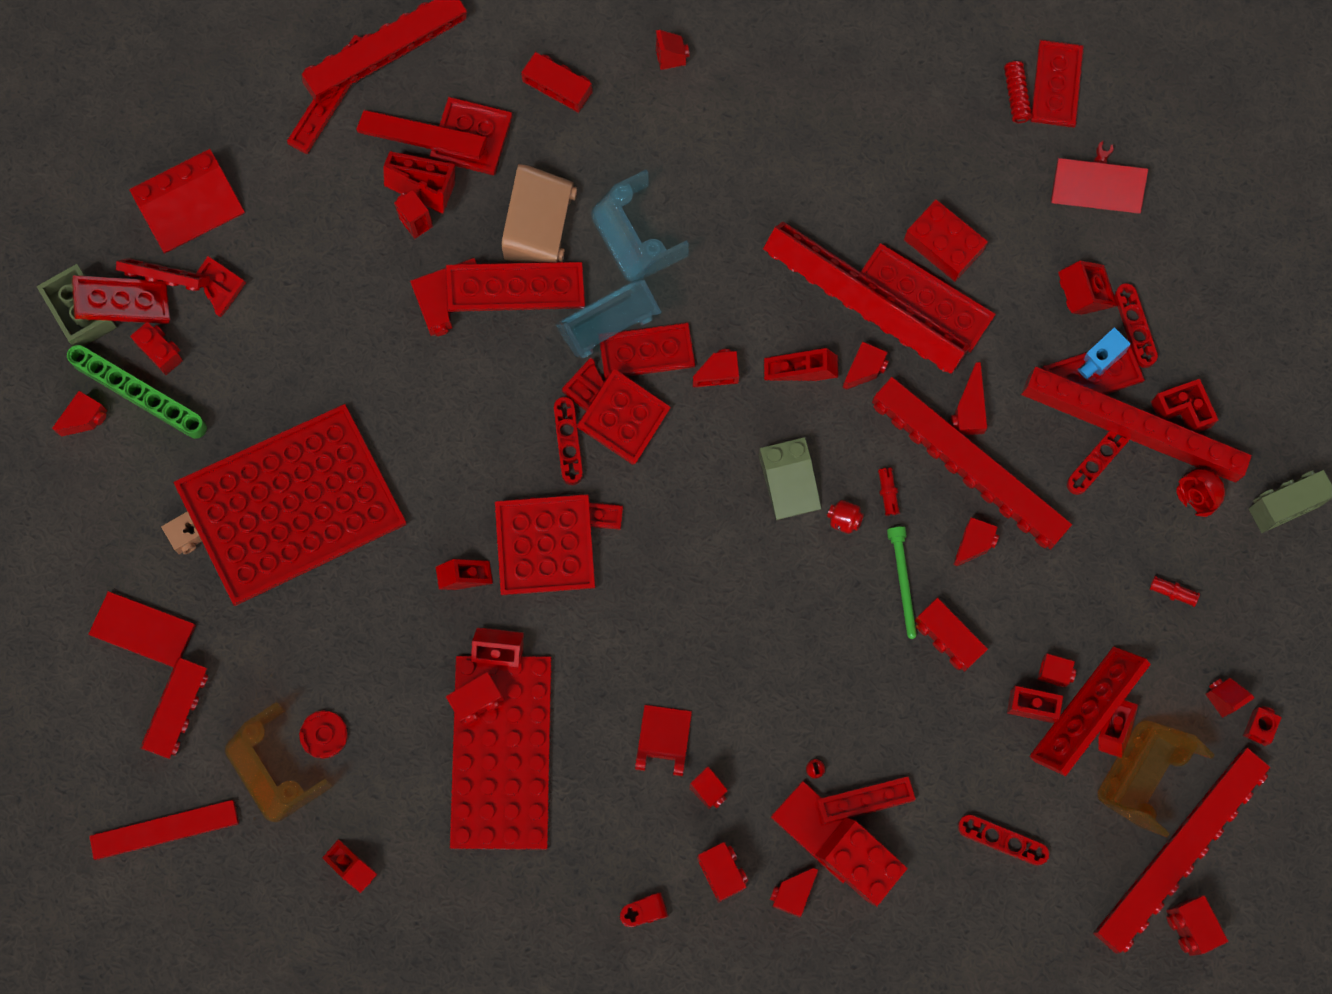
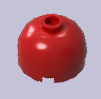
[1176,469,1225,517]

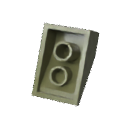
[759,437,821,520]

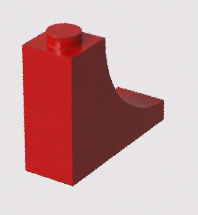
[410,258,477,336]

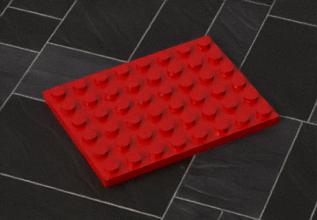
[173,404,406,606]

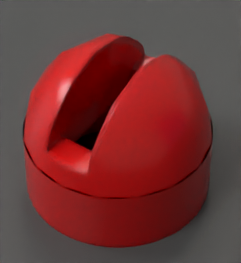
[806,759,825,779]

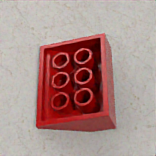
[129,149,245,254]

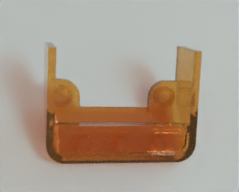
[225,702,333,823]
[1097,720,1214,837]

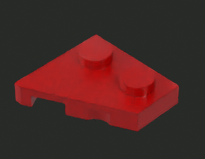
[196,256,246,317]
[562,358,604,411]

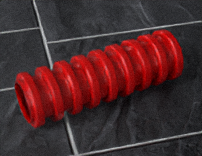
[1004,61,1032,123]

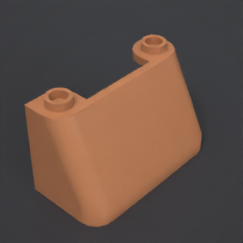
[502,164,577,263]

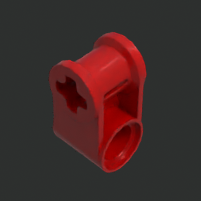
[620,893,668,927]

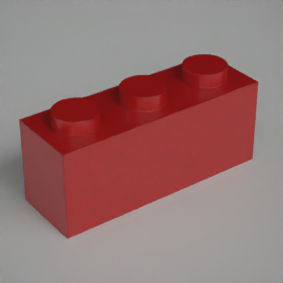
[521,52,592,113]
[915,598,988,672]

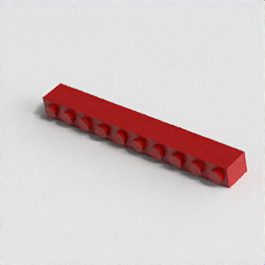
[763,221,971,374]
[1021,366,1252,483]
[872,377,1072,550]
[1093,748,1270,953]

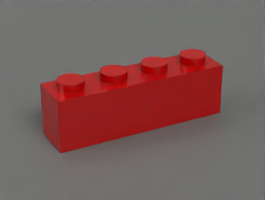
[140,658,208,759]

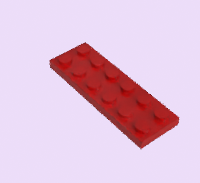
[861,243,996,353]
[445,262,585,312]
[1029,646,1151,776]

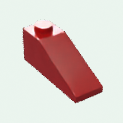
[764,348,838,381]
[951,362,987,435]

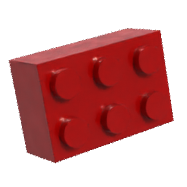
[904,200,988,282]
[815,817,908,906]

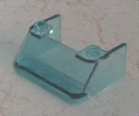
[591,170,689,282]
[555,280,662,359]

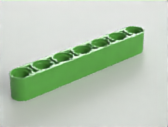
[67,345,207,439]

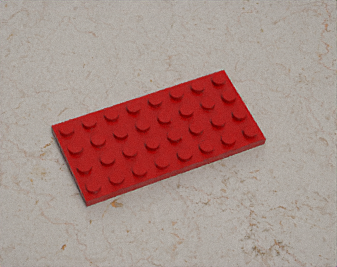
[450,656,551,850]

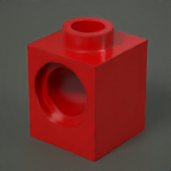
[1037,654,1076,688]
[1243,706,1282,746]

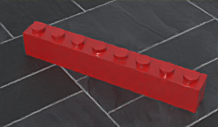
[302,0,467,104]

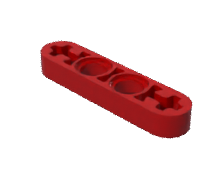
[1115,284,1158,368]
[554,397,583,485]
[1067,431,1130,495]
[958,815,1049,866]

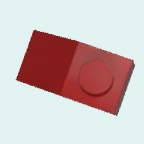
[656,30,689,70]
[843,342,889,389]
[693,349,739,387]
[52,391,107,437]
[953,517,999,566]
[436,559,493,590]
[1205,678,1254,718]
[1098,700,1138,758]
[689,767,728,810]
[322,839,377,893]
[770,868,818,918]

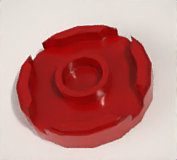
[299,710,348,759]

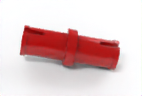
[878,468,900,516]
[1149,576,1200,607]

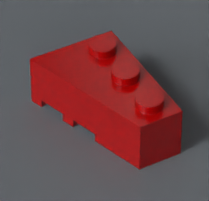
[383,151,455,214]

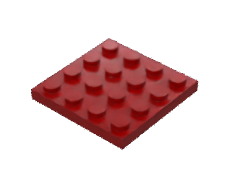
[495,495,595,596]

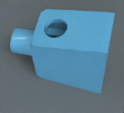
[1078,327,1130,379]

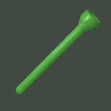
[887,527,917,639]

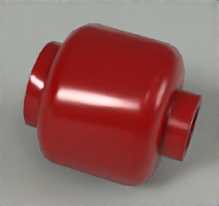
[827,500,864,534]

